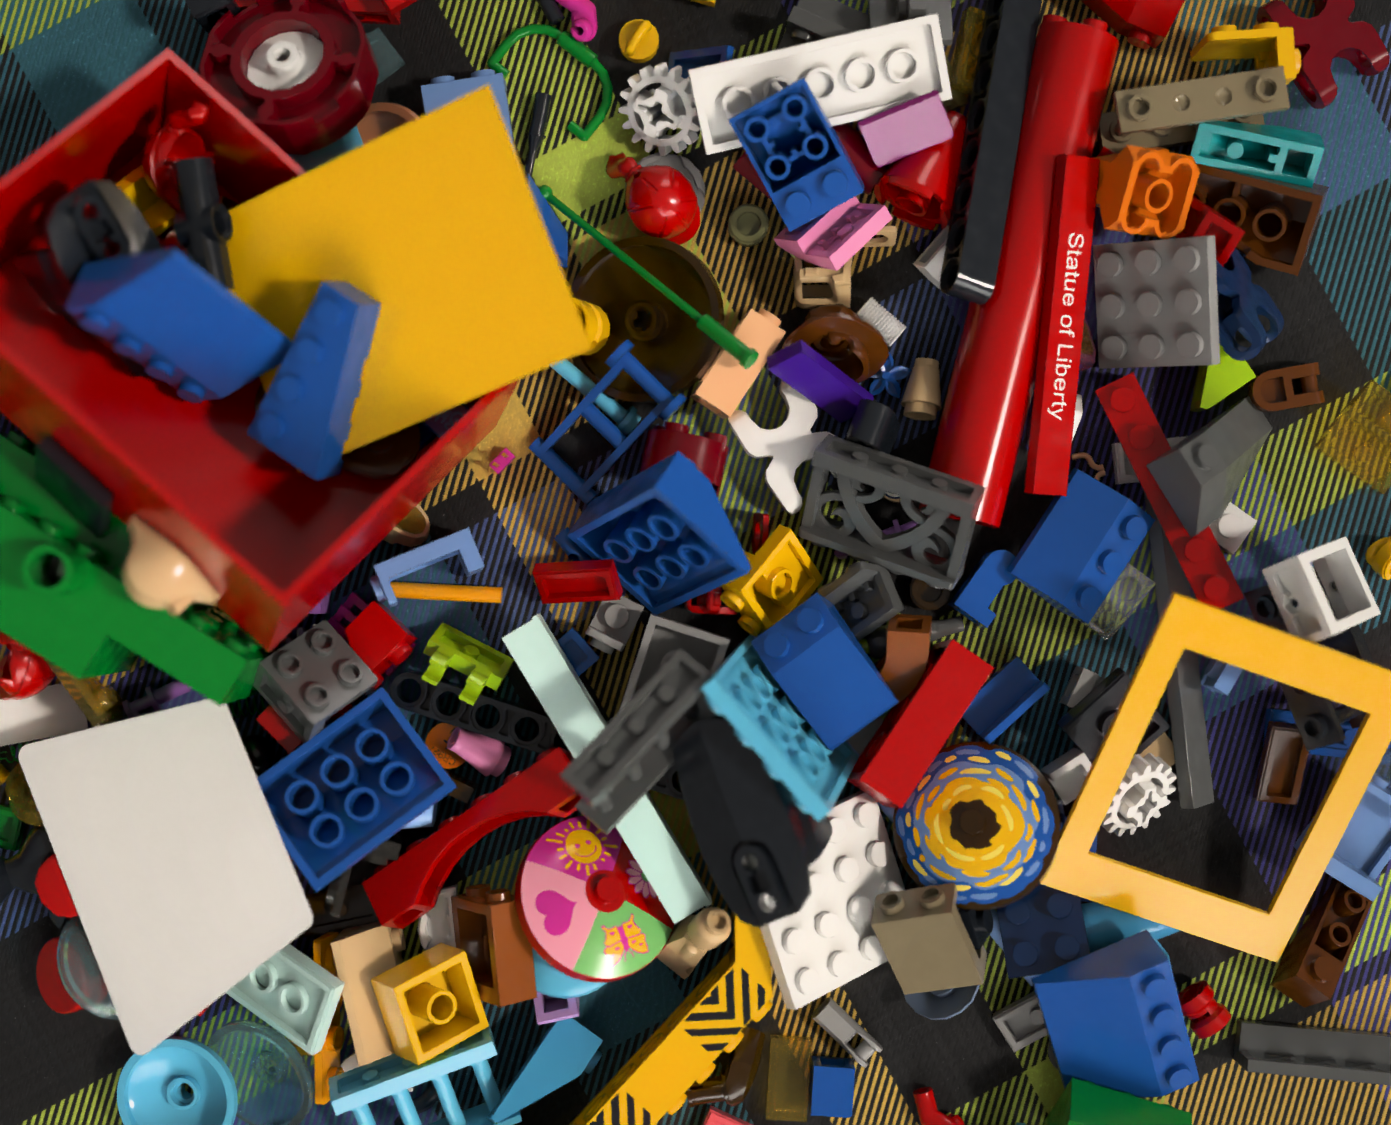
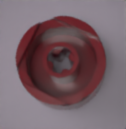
[639,422,729,497]

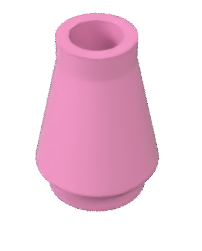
[447,727,511,777]

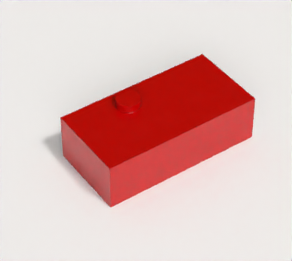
[847,639,994,809]

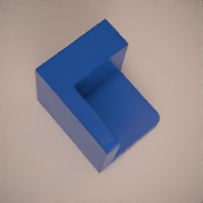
[808,1056,855,1118]

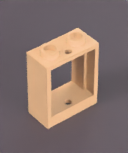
[690,308,786,419]

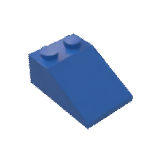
[751,593,899,751]

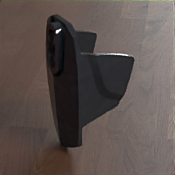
[14,179,163,376]
[673,718,833,927]

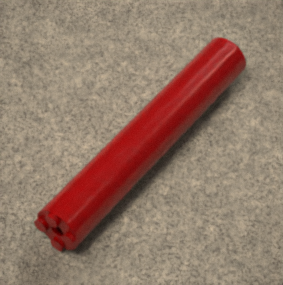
[919,14,1119,528]

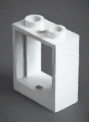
[1262,536,1381,642]

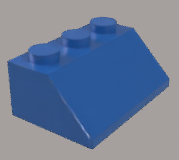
[1007,468,1155,624]

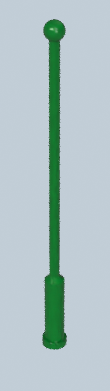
[539,185,759,369]

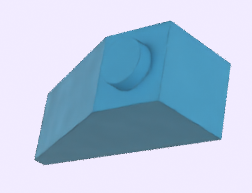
[486,1018,603,1124]

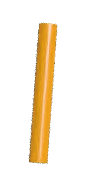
[390,582,502,603]

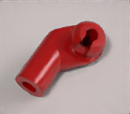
[913,1087,965,1125]

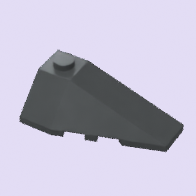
[1146,396,1272,537]

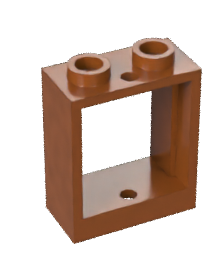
[451,884,537,1007]

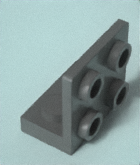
[253,620,378,743]

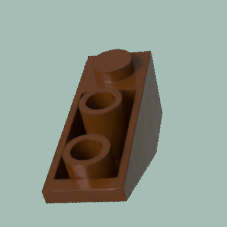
[1270,879,1372,1008]

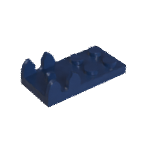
[997,800,1090,979]

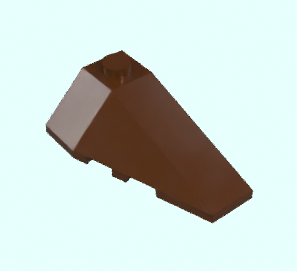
[1193,164,1329,276]

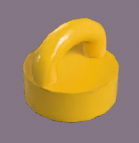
[619,19,659,63]
[1365,537,1391,580]

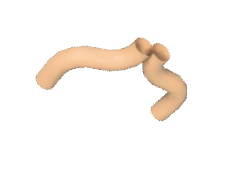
[1071,452,1106,481]

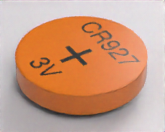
[425,722,466,769]

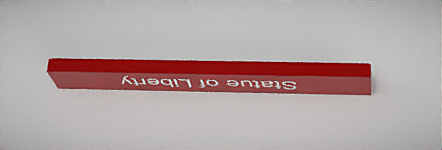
[1024,154,1100,496]

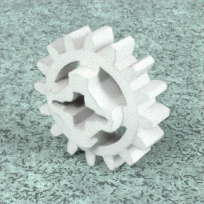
[618,62,700,156]
[1101,752,1177,837]

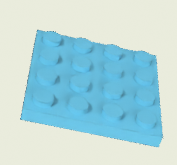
[701,635,859,822]

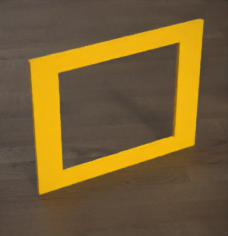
[1040,592,1391,963]

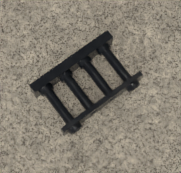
[1244,567,1375,751]

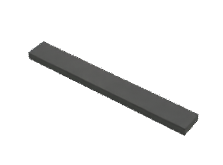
[1144,492,1214,809]

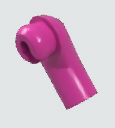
[555,0,598,42]

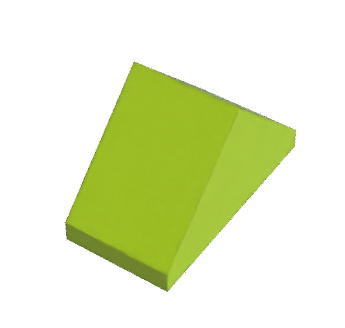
[1190,343,1256,412]

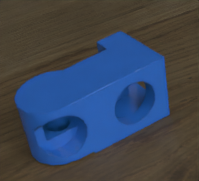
[948,550,1016,628]

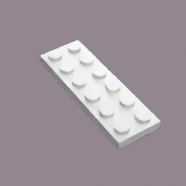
[688,13,952,155]

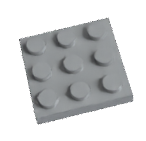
[1093,235,1220,369]

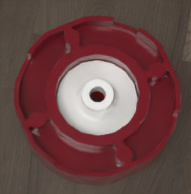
[199,0,379,155]

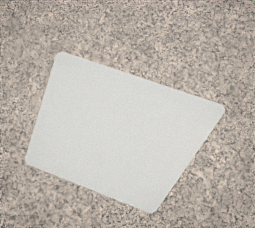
[18,699,313,1055]

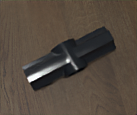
[172,157,234,290]

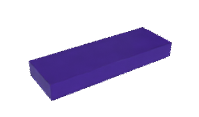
[767,340,874,423]

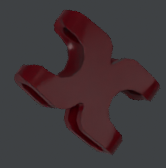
[1257,0,1390,109]

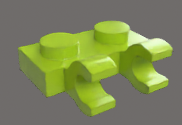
[421,622,514,706]

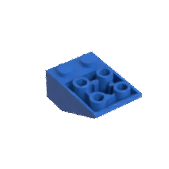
[729,77,864,232]

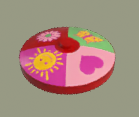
[515,815,674,983]

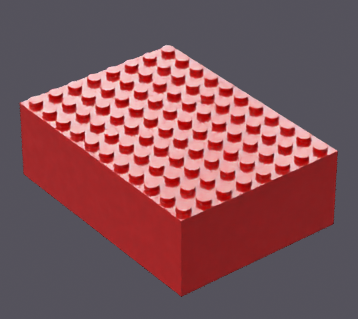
[0,48,519,652]

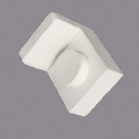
[1209,502,1257,555]

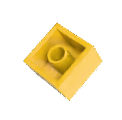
[370,943,489,1065]

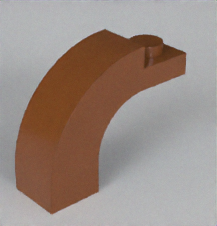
[874,614,932,707]

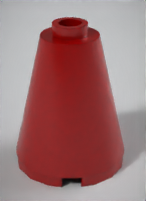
[874,111,967,230]

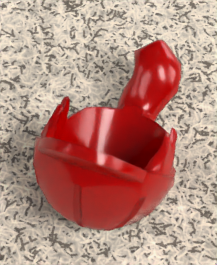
[141,101,215,212]
[606,152,700,245]
[0,631,55,700]

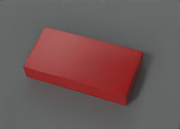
[532,559,623,604]

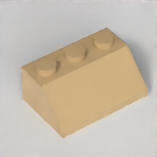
[331,921,406,1066]

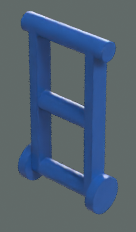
[528,339,688,505]

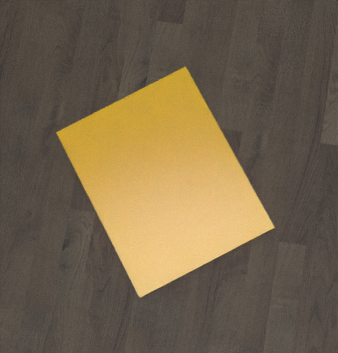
[227,84,592,473]

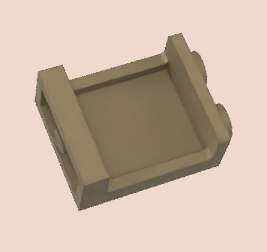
[871,883,987,995]

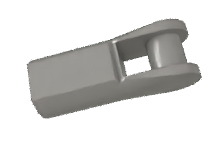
[811,997,883,1068]

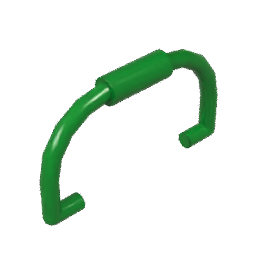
[487,24,613,141]

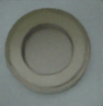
[728,204,769,247]

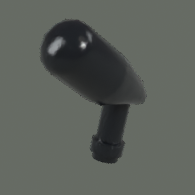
[394,1084,439,1125]

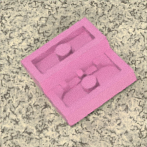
[774,196,893,271]

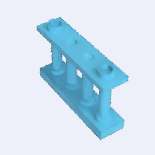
[328,1020,522,1125]

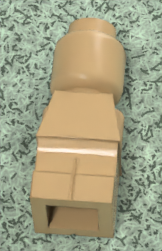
[656,907,731,979]

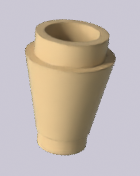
[901,357,942,421]

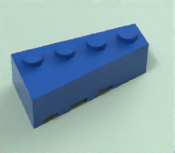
[247,281,381,480]

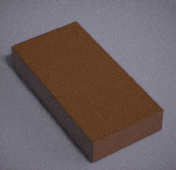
[1253,721,1309,805]

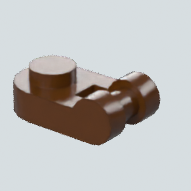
[1248,362,1325,412]

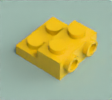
[720,524,823,636]

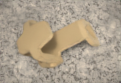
[793,226,897,309]

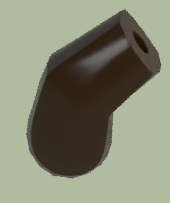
[686,1026,765,1108]

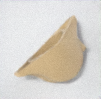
[122,514,221,617]

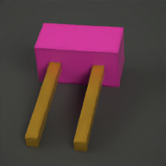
[489,448,516,474]

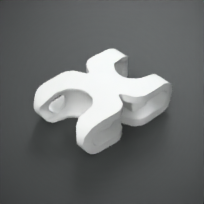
[728,380,837,516]

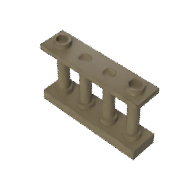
[1097,66,1290,153]

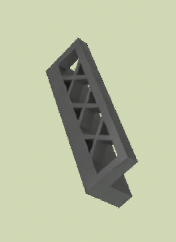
[1233,1019,1391,1086]

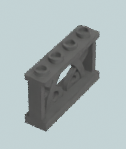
[798,434,986,590]

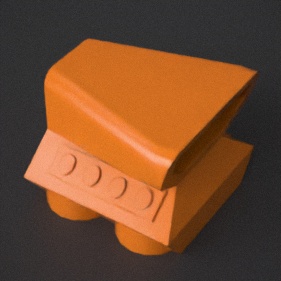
[1093,145,1200,239]

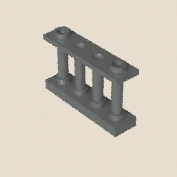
[560,648,719,835]

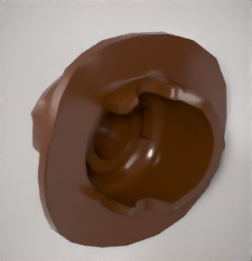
[782,304,889,383]

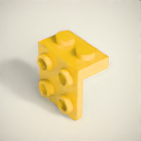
[1190,22,1301,85]

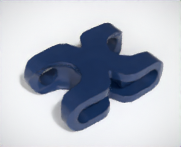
[1216,248,1284,361]

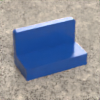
[962,656,1050,744]

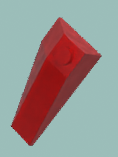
[1080,0,1185,49]

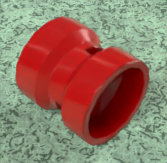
[1178,980,1231,1039]

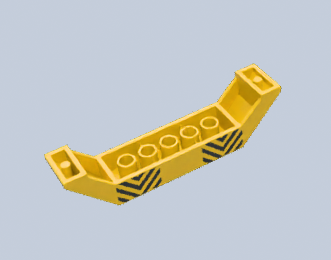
[569,913,773,1125]

